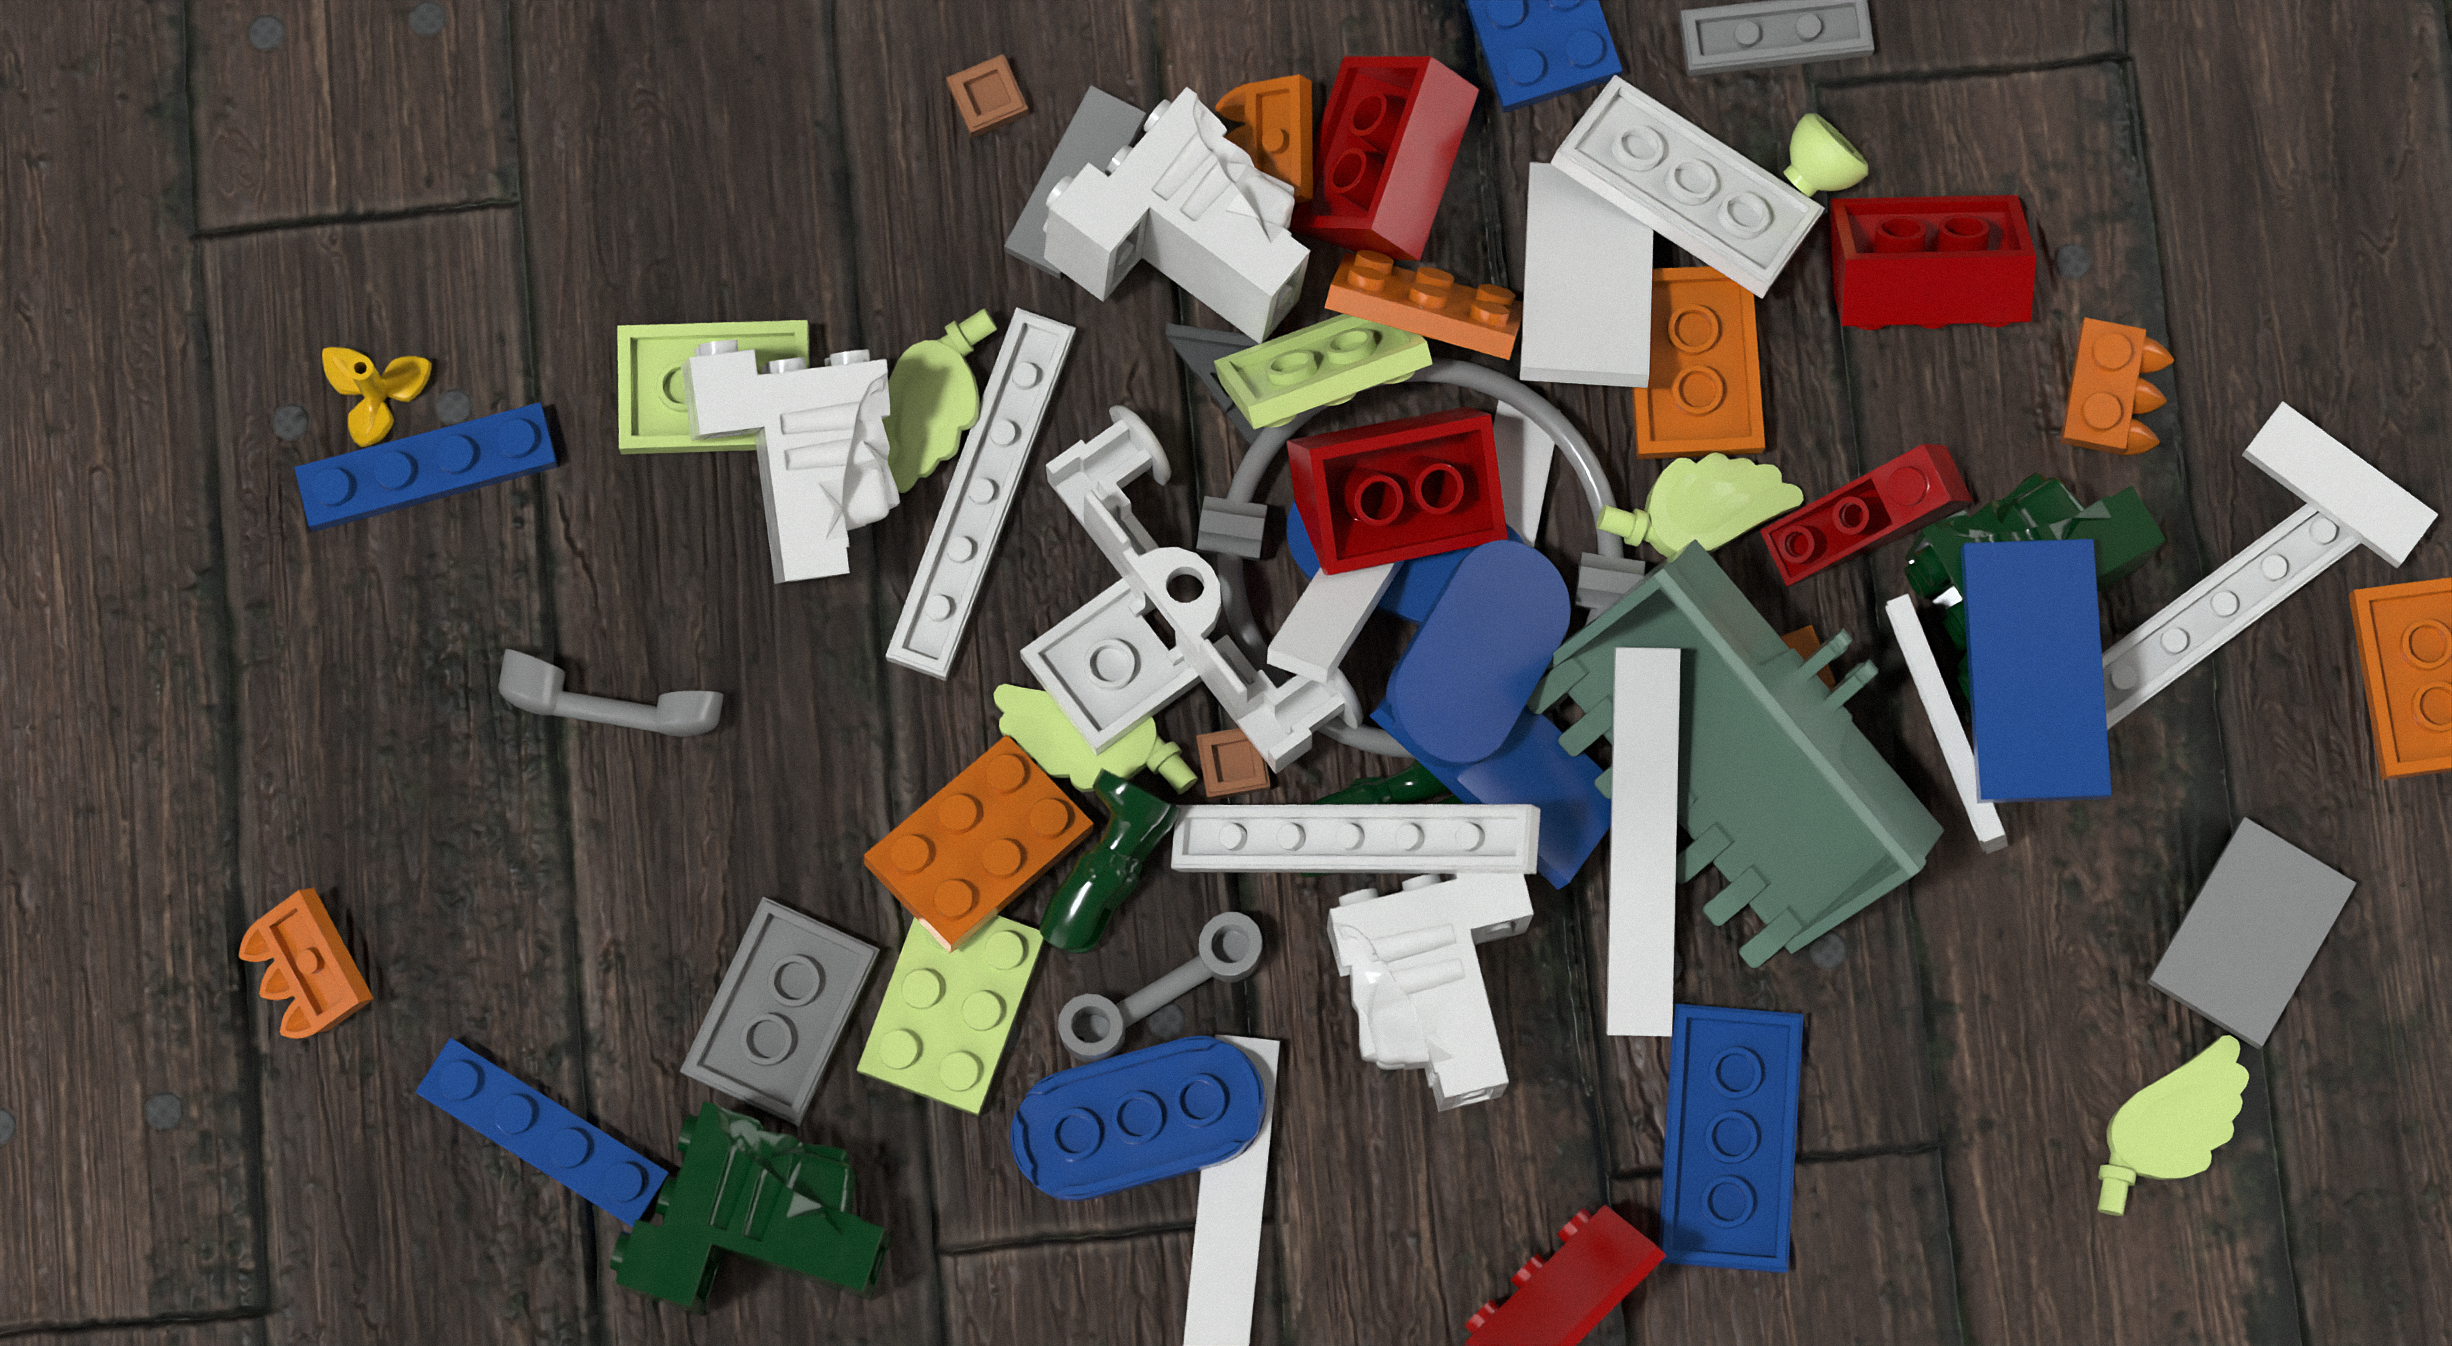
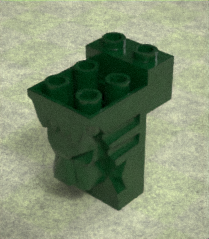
[1904,473,2166,722]
[610,1101,892,1316]

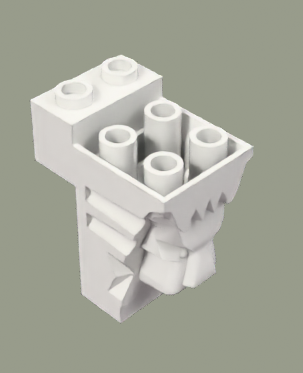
[1043,87,1310,344]
[681,340,900,584]
[1327,873,1534,1112]

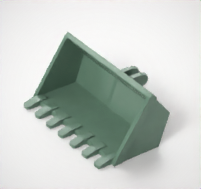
[1526,539,1944,968]

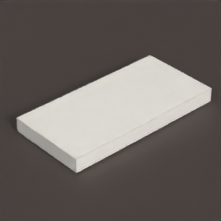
[1550,75,1825,299]
[1520,162,1653,388]
[1885,594,2008,854]

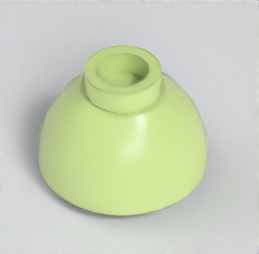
[1784,113,1868,198]

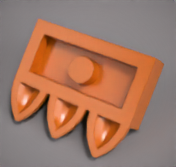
[1215,74,1313,204]
[2060,317,2174,455]
[239,887,374,1039]

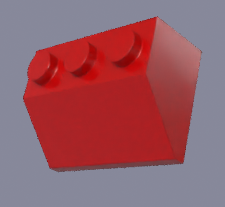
[1289,56,1479,261]
[1830,195,2036,330]
[1287,406,1508,575]
[1463,1205,1666,1346]

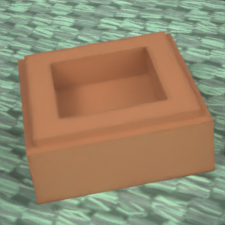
[946,54,1029,139]
[1196,728,1270,801]

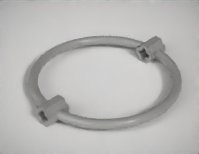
[1196,357,1645,759]

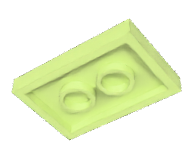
[1214,314,1433,429]
[617,320,810,454]
[857,915,1045,1116]

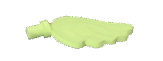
[882,308,997,493]
[1596,452,1804,558]
[993,684,1198,794]
[2097,1035,2249,1216]

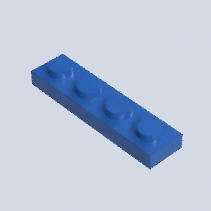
[294,402,559,532]
[415,1037,671,1228]

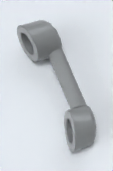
[498,649,724,737]
[1058,912,1263,1063]

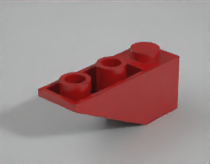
[1760,443,1973,587]

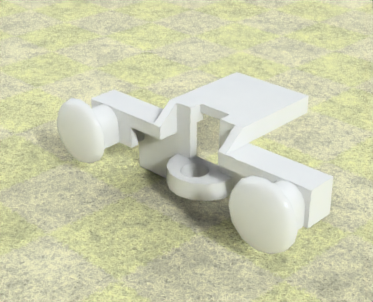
[1020,405,1364,774]

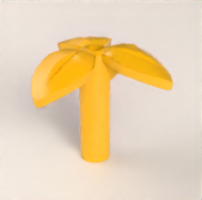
[322,347,431,447]

